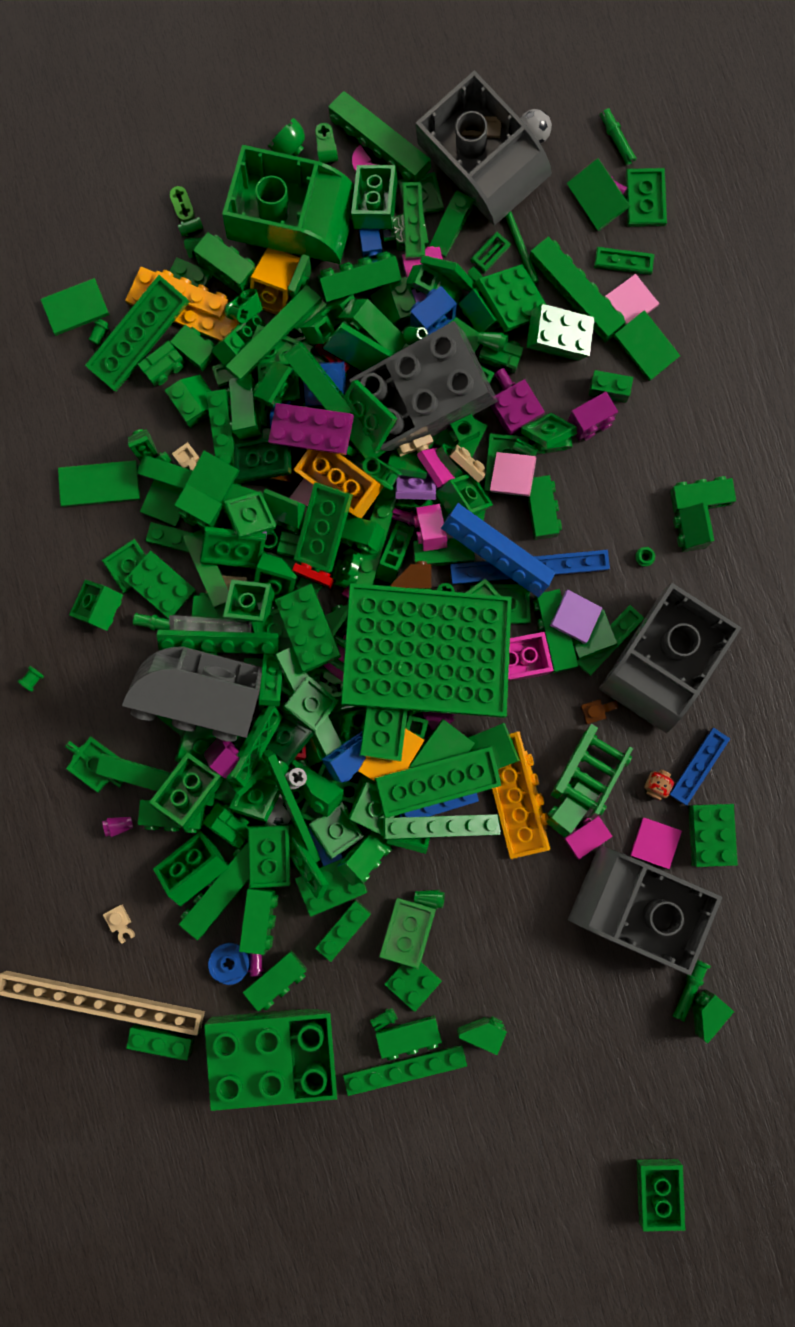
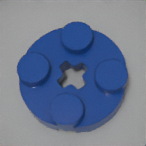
[208,943,250,985]

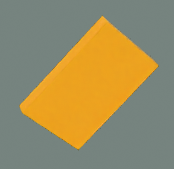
[358,728,424,782]

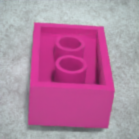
[508,632,553,681]

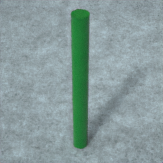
[505,211,539,284]

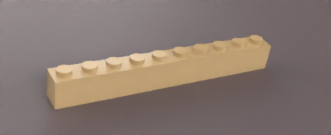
[0,971,205,1036]

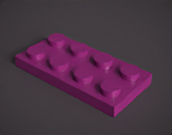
[268,403,354,455]

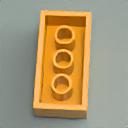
[294,450,384,518]

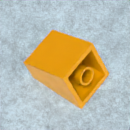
[250,248,300,315]

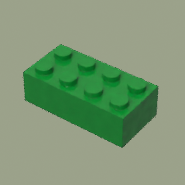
[317,251,402,302]

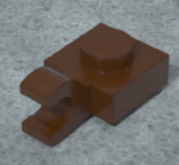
[581,699,618,724]

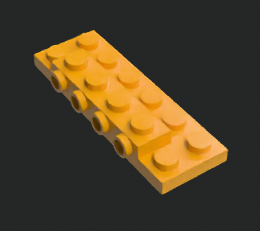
[125,267,239,341]
[492,731,550,859]

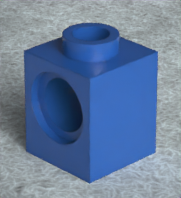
[359,229,382,259]

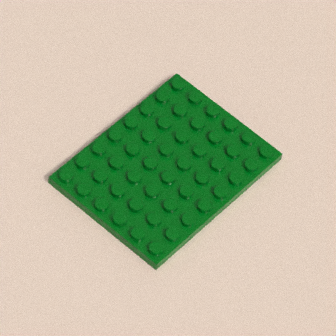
[341,583,512,718]

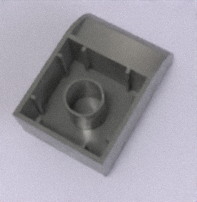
[416,70,552,226]
[349,321,498,451]
[599,583,741,733]
[122,647,262,741]
[568,845,723,975]

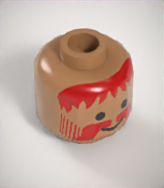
[644,769,674,801]

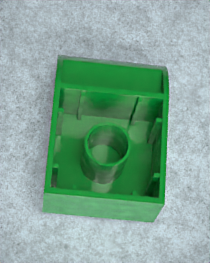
[222,145,354,264]
[205,1009,337,1111]

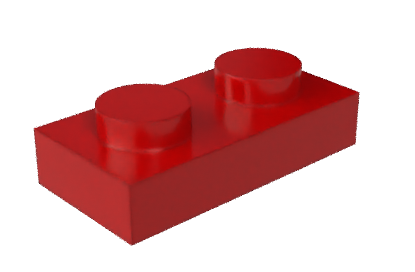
[292,562,333,588]

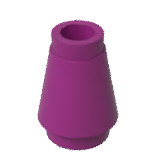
[102,817,133,837]

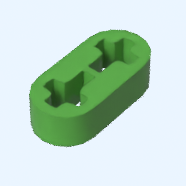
[170,186,195,223]

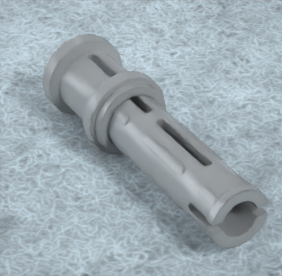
[285,768,307,789]

